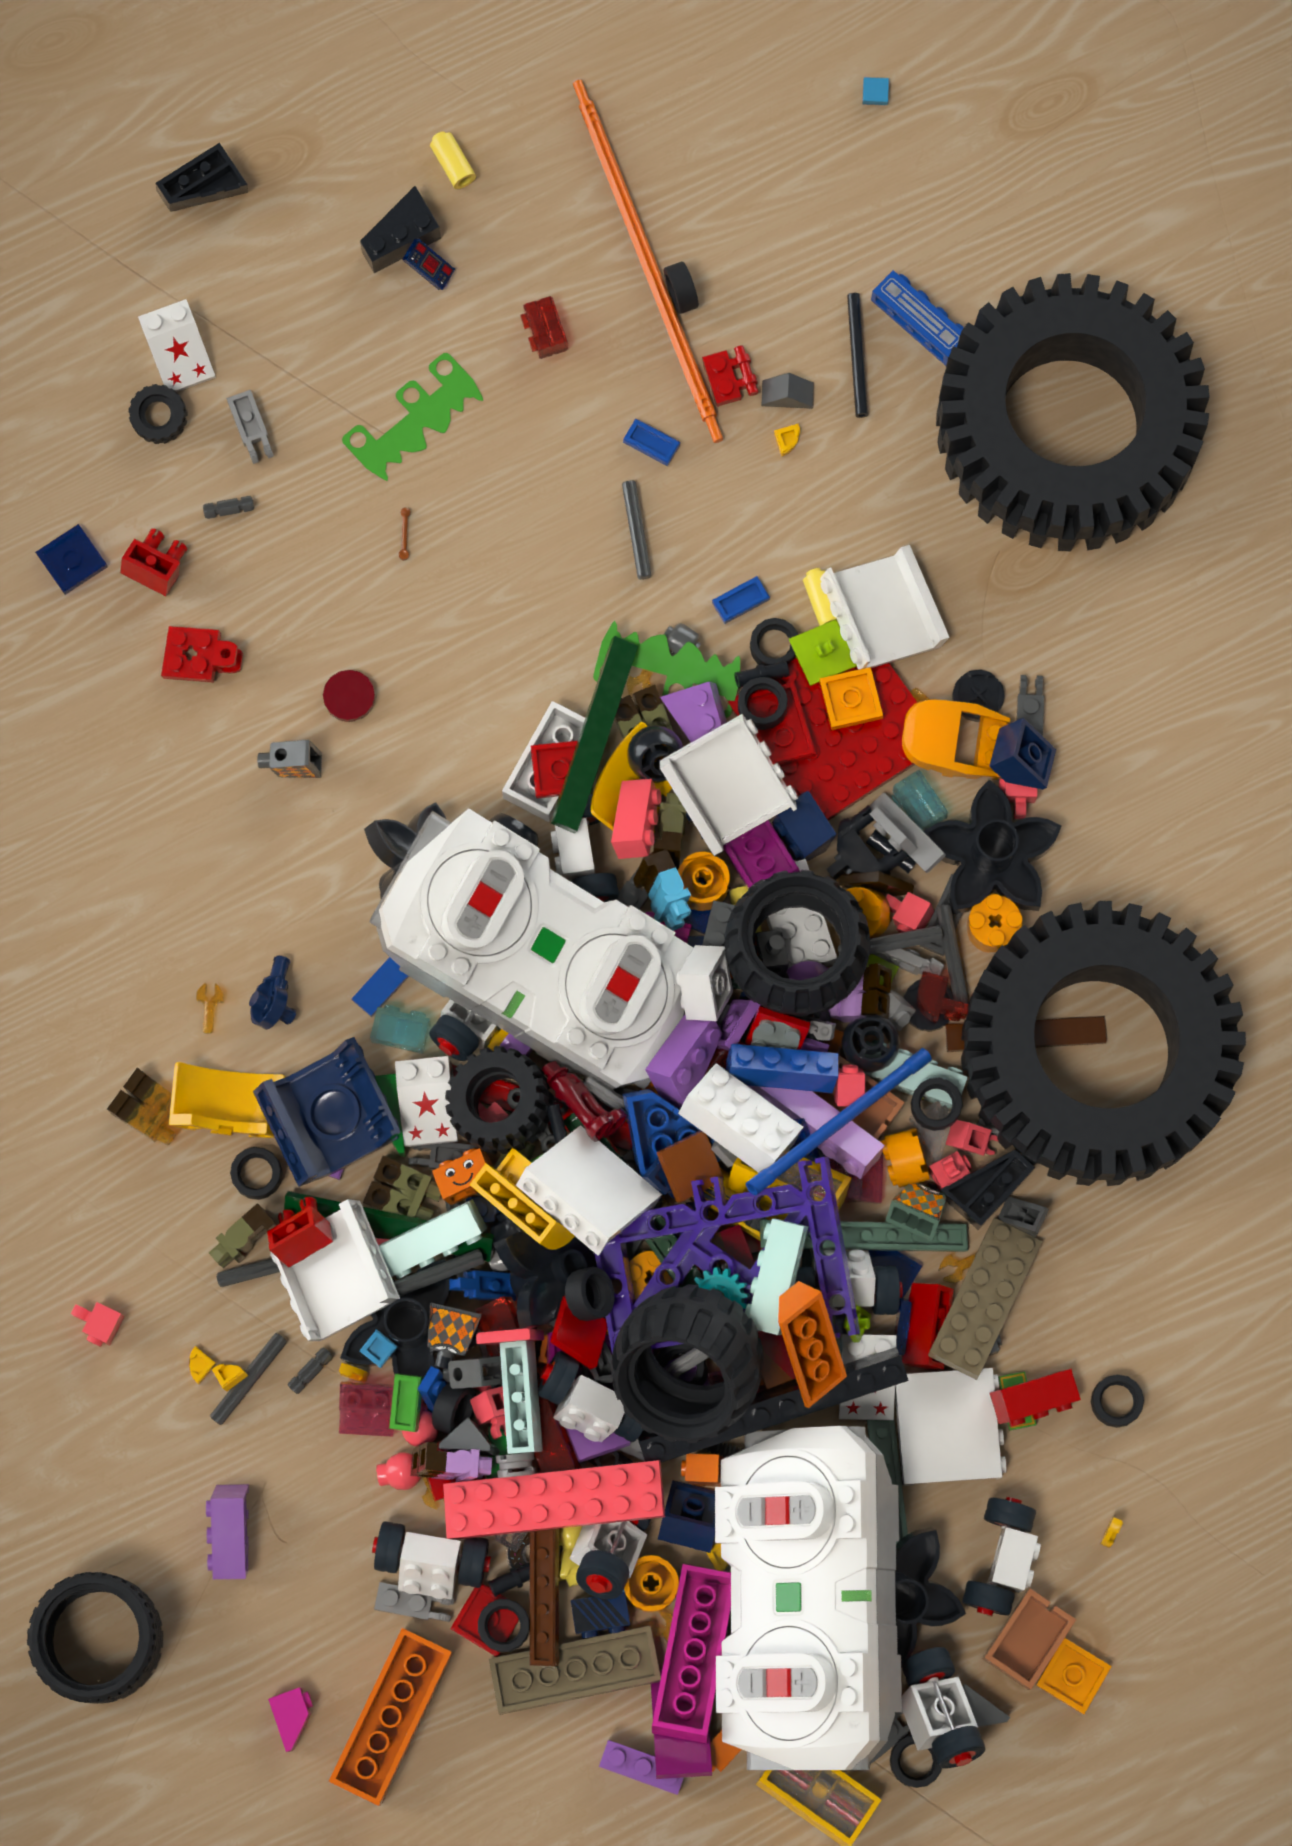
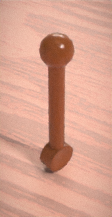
[399,507,411,561]

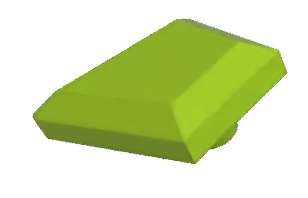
[843,1304,871,1342]

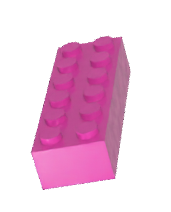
[652,1564,731,1744]

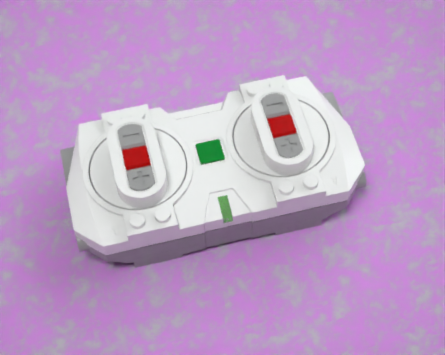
[369,809,693,1089]
[715,1426,902,1770]

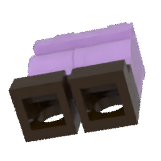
[828,963,892,1023]
[411,1442,492,1482]

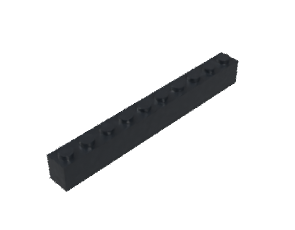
[638,1347,909,1463]

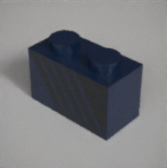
[571,1592,630,1639]

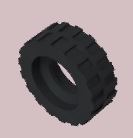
[128,384,188,444]

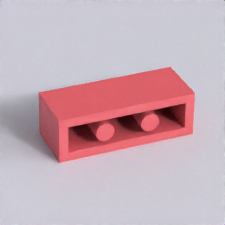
[611,779,661,859]

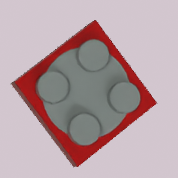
[743,1006,810,1050]

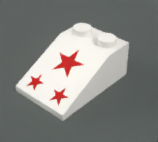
[138,299,216,392]
[395,1056,458,1147]
[839,1334,896,1420]

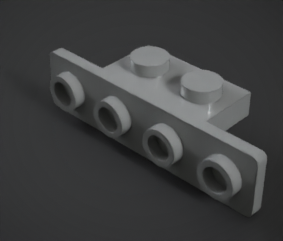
[870,793,945,873]

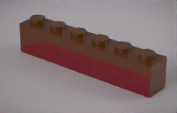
[711,1225,796,1390]

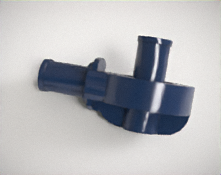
[249,956,296,1030]

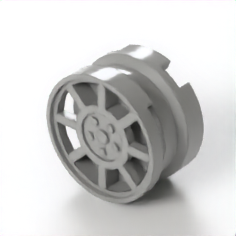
[496,1452,536,1478]

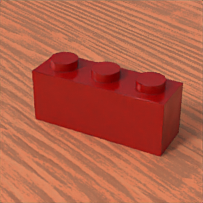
[902,1283,954,1369]
[989,1369,1081,1427]

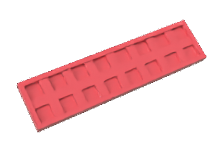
[443,1460,665,1540]

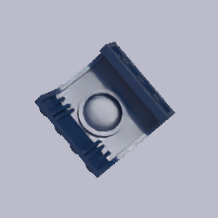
[253,1037,401,1187]

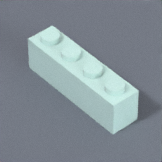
[864,1040,967,1109]
[378,1199,487,1279]
[745,1219,808,1335]
[500,1341,543,1454]

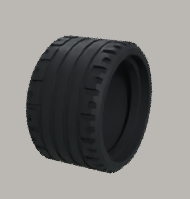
[27,1572,164,1704]

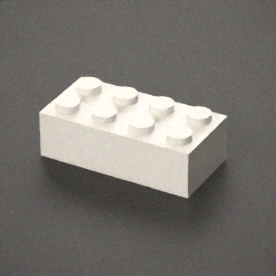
[502,701,585,822]
[766,859,837,977]
[678,1063,803,1173]

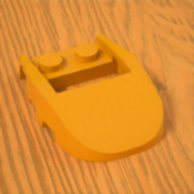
[902,699,1010,780]

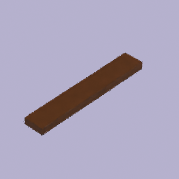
[945,1017,1107,1052]
[530,1528,559,1666]

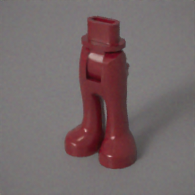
[541,1061,628,1142]

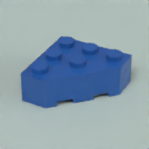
[623,1089,720,1177]

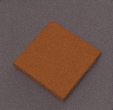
[656,1130,725,1202]

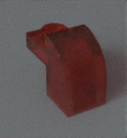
[916,971,969,1023]

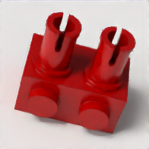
[120,528,188,597]
[267,1197,333,1267]

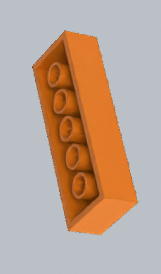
[328,1628,453,1806]

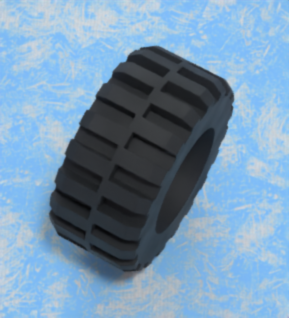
[445,1046,553,1154]

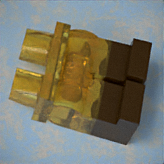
[107,1068,176,1146]

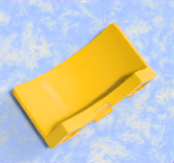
[591,722,672,833]
[169,1062,286,1138]

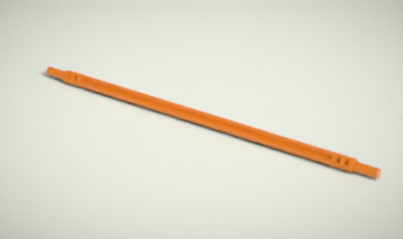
[573,80,723,443]

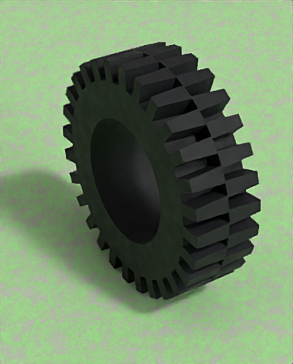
[936,273,1210,552]
[961,901,1246,1186]

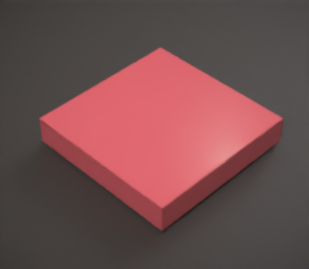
[476,1328,544,1345]

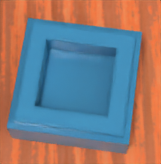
[862,77,889,105]
[360,1329,399,1368]

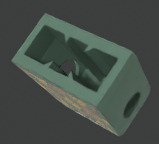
[885,1183,946,1241]

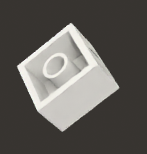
[677,945,733,1021]

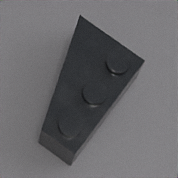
[155,143,248,212]
[360,186,441,273]
[940,1149,1035,1230]

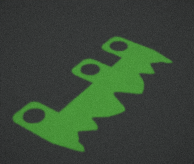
[342,353,483,481]
[593,621,740,718]

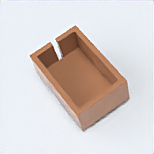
[813,1055,905,1141]
[982,1588,1076,1690]

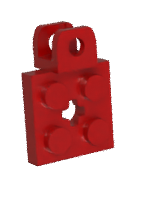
[161,626,243,683]

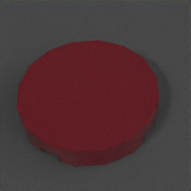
[323,670,375,722]

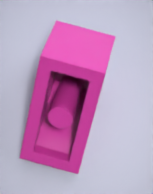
[268,1687,313,1752]

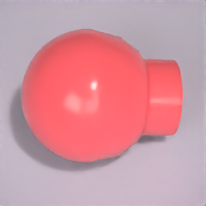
[402,1401,439,1447]
[376,1452,421,1490]

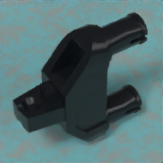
[826,805,909,880]

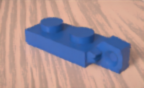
[449,1270,516,1302]

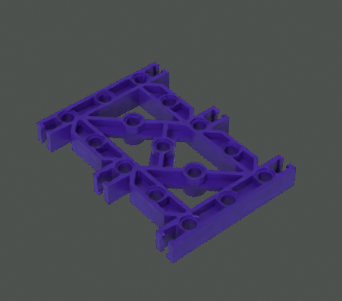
[595,1157,860,1352]

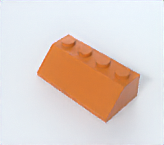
[778,1281,847,1408]

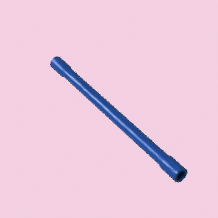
[746,1048,932,1196]

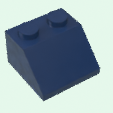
[989,718,1056,790]
[772,791,836,862]
[658,1480,715,1553]

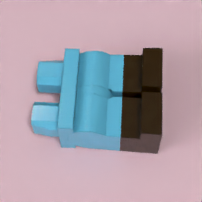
[633,849,691,931]

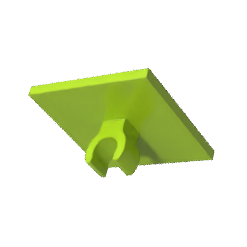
[789,619,857,686]

